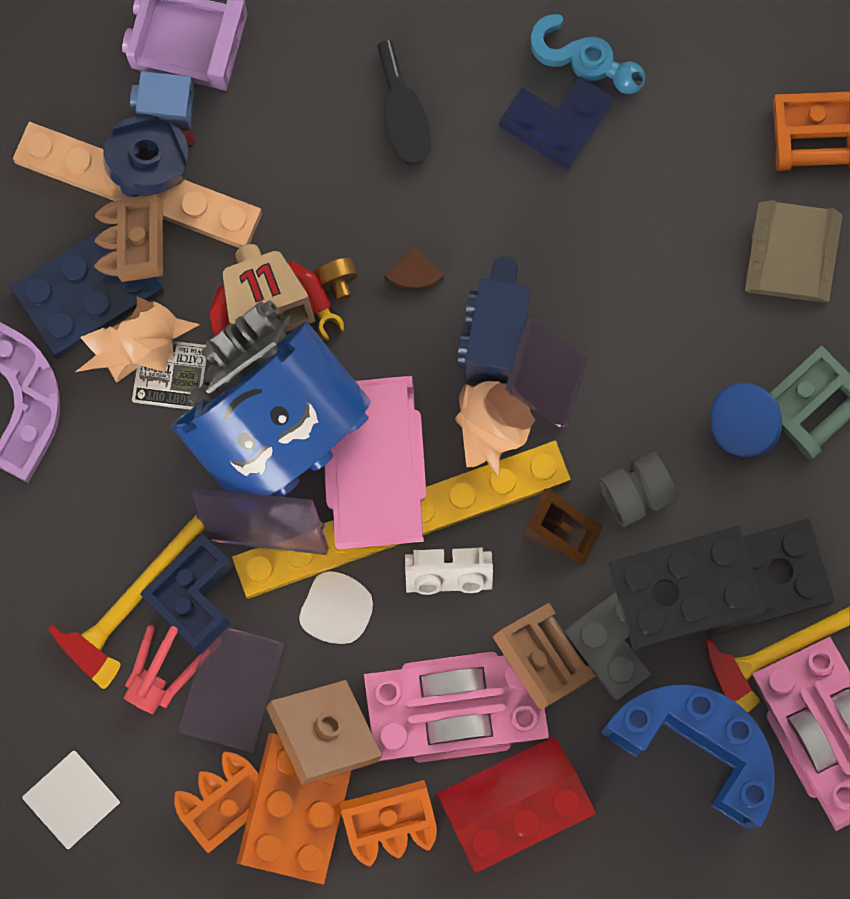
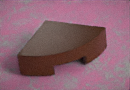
[385,247,444,289]

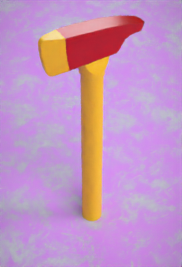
[48,515,208,689]
[705,606,850,713]

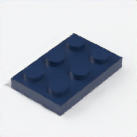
[10,225,164,359]

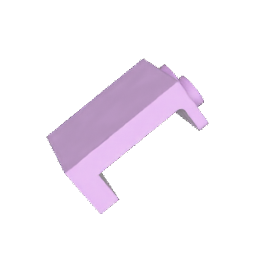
[122,0,248,91]

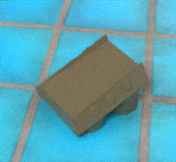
[745,200,843,303]

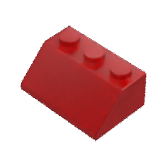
[436,736,596,873]

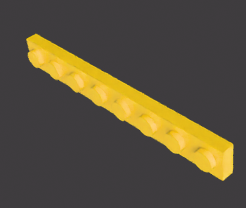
[232,440,571,599]

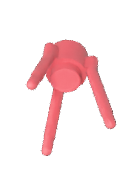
[123,624,222,715]

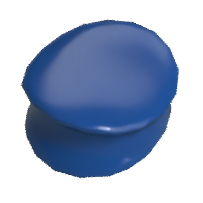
[711,382,782,458]

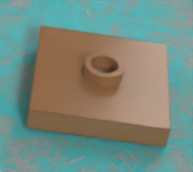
[266,680,382,785]

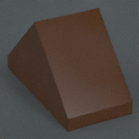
[524,489,602,565]

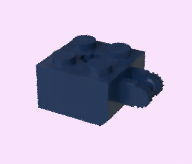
[457,255,530,389]

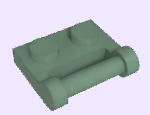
[769,345,850,460]

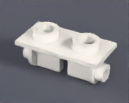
[405,547,493,595]

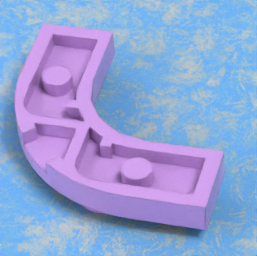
[0,322,60,483]

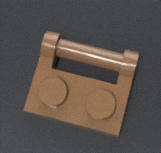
[492,603,597,711]

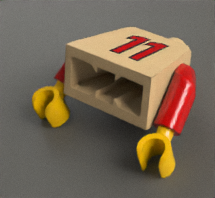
[209,244,344,370]

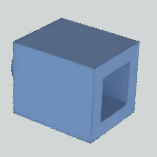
[130,71,195,129]

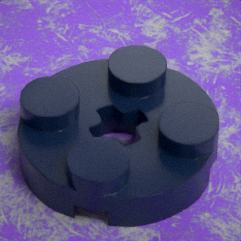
[103,115,188,197]

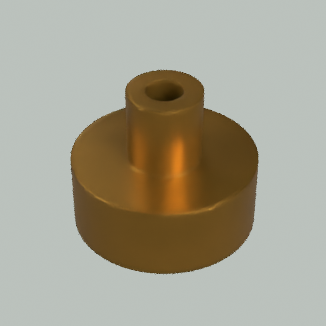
[313,258,358,301]

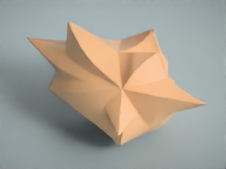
[75,296,200,383]
[456,381,536,477]

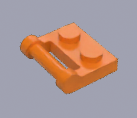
[773,92,850,171]

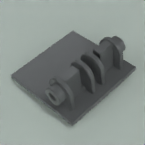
[202,300,291,394]

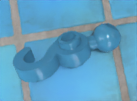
[530,14,646,95]

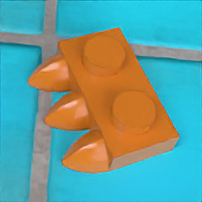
[174,752,258,853]
[339,780,437,866]

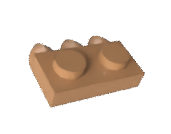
[94,194,163,282]

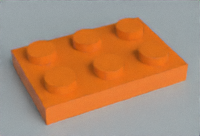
[236,733,352,885]

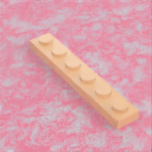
[13,121,262,248]

